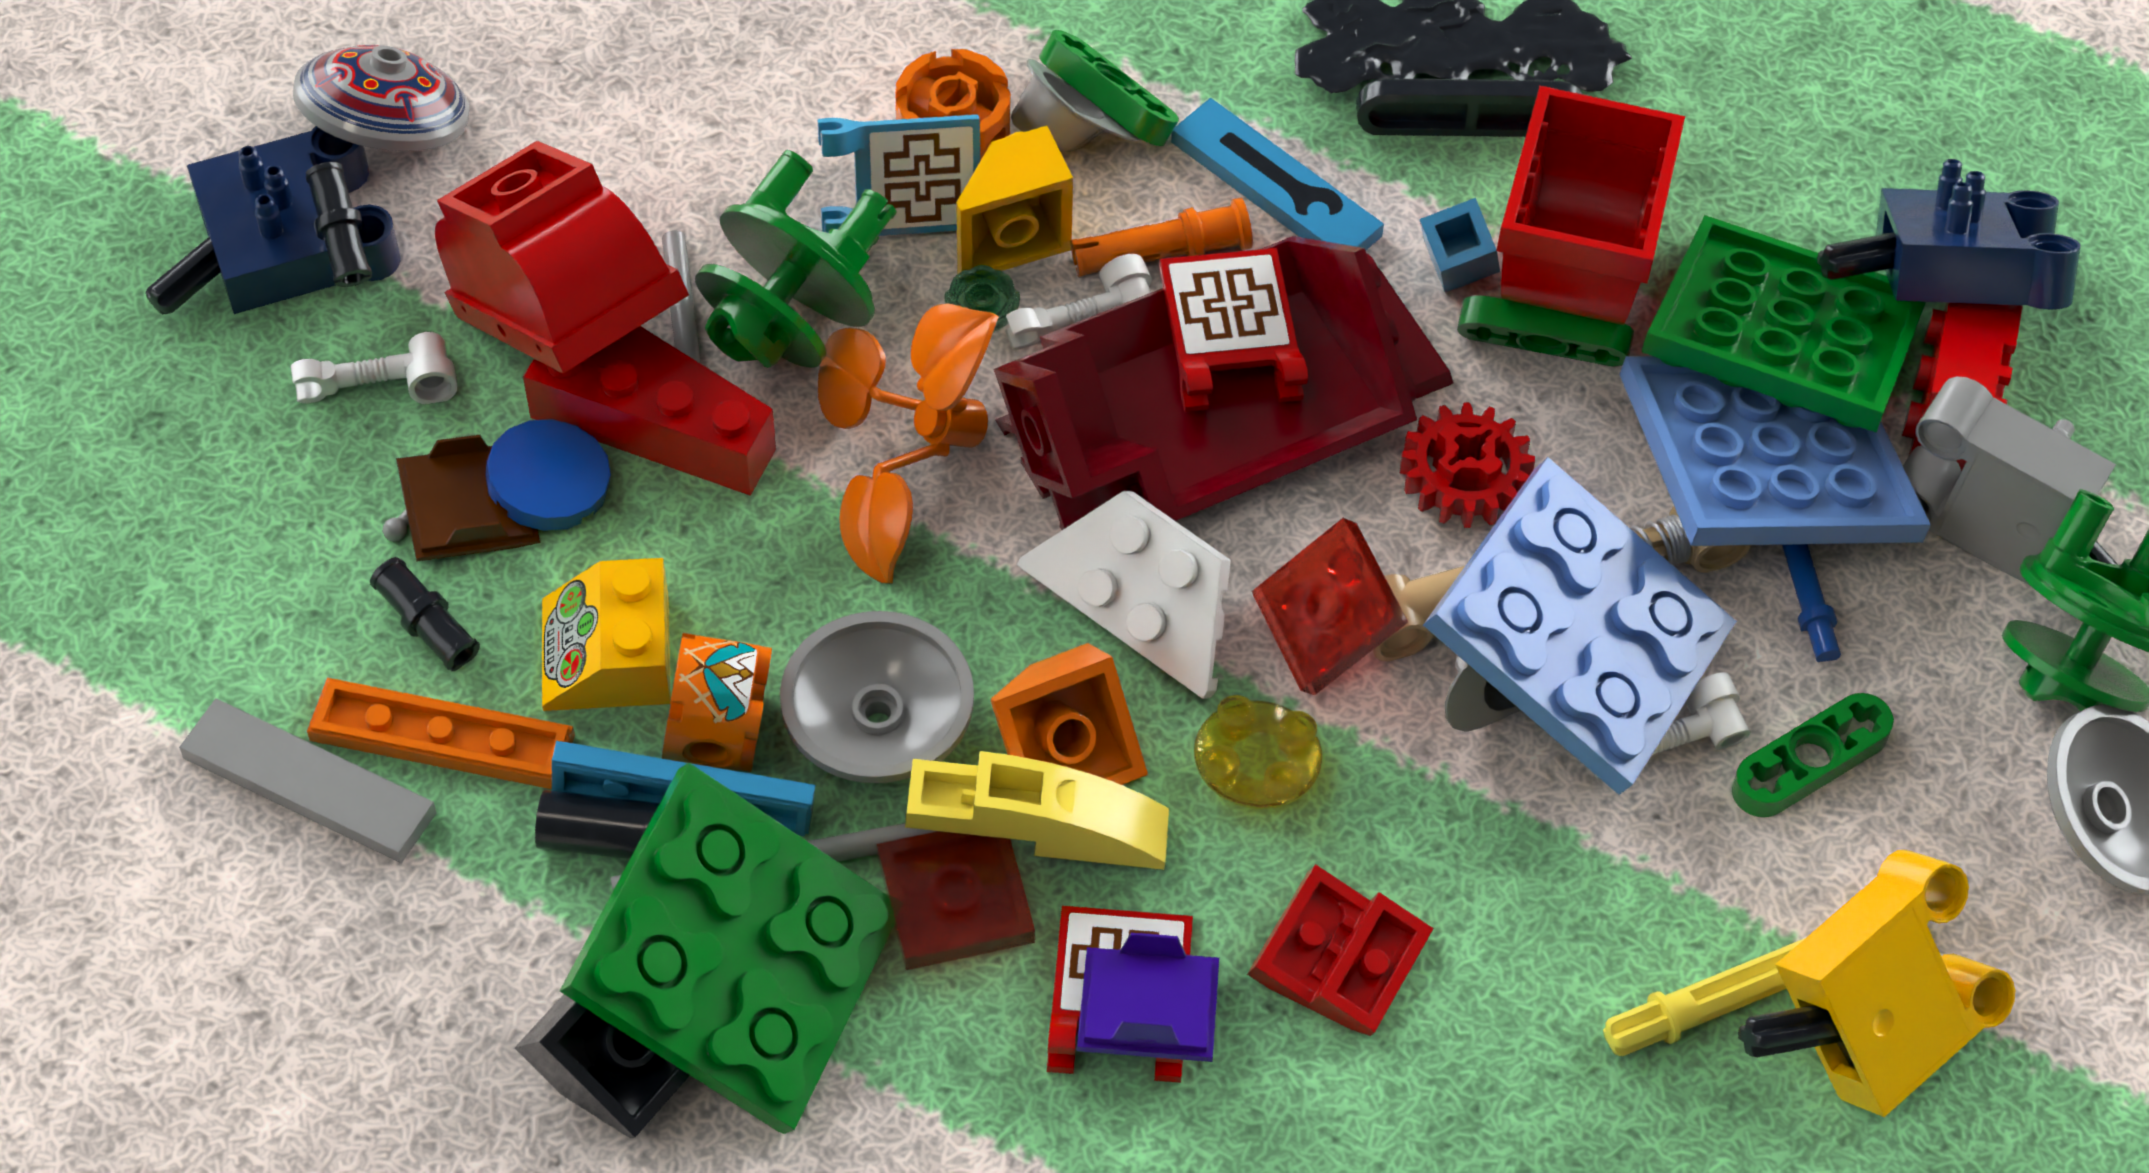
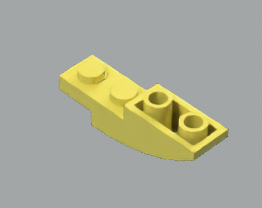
[905,751,1169,870]

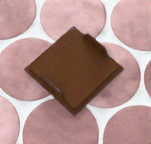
[396,435,540,562]

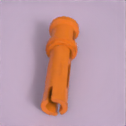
[1070,197,1253,277]

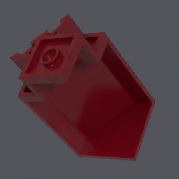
[994,236,1454,530]

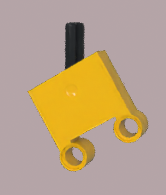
[1738,850,2016,1117]

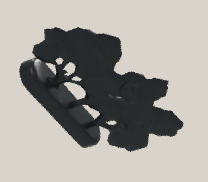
[1295,0,1632,137]

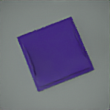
[1077,933,1219,1062]

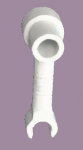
[1005,254,1152,350]
[291,332,457,404]
[1595,672,1750,778]

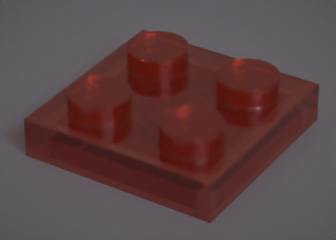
[1251,517,1408,695]
[877,831,1035,970]

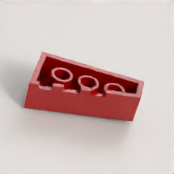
[523,326,776,496]

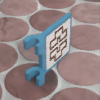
[817,114,980,236]

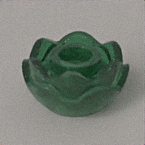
[944,265,1020,333]

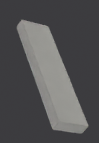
[179,698,437,864]

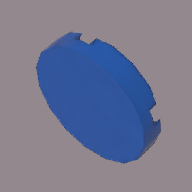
[485,419,611,531]

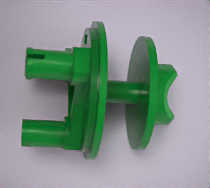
[695,150,897,368]
[2002,489,2149,712]

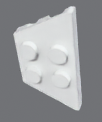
[1016,491,1231,699]

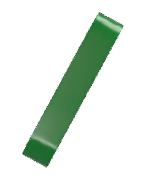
[1039,30,1179,146]
[1457,295,1634,367]
[1732,693,1894,817]

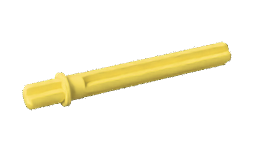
[1603,921,1929,1056]

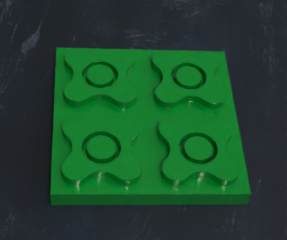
[1641,215,1926,433]
[559,763,903,1134]

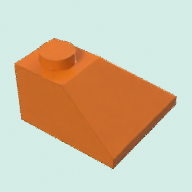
[990,643,1148,785]

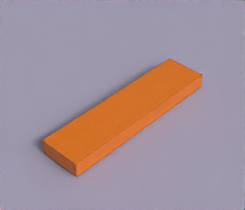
[307,678,575,789]

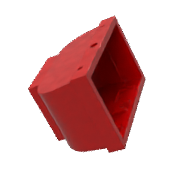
[1496,86,1685,325]
[435,141,689,374]

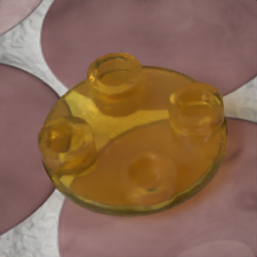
[1194,695,1322,809]

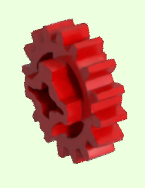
[1400,402,1535,528]

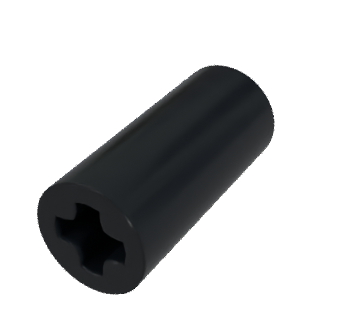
[535,790,660,859]

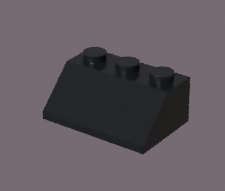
[515,994,690,1138]

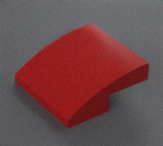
[1247,864,1434,1036]

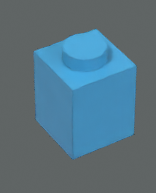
[1420,197,1500,292]

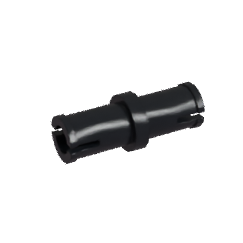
[305,162,372,287]
[370,557,480,671]

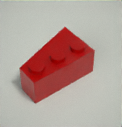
[1901,303,2023,471]

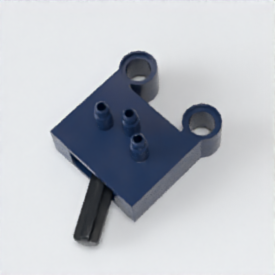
[145,126,400,315]
[1817,159,2081,310]

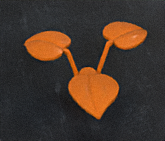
[818,304,999,584]

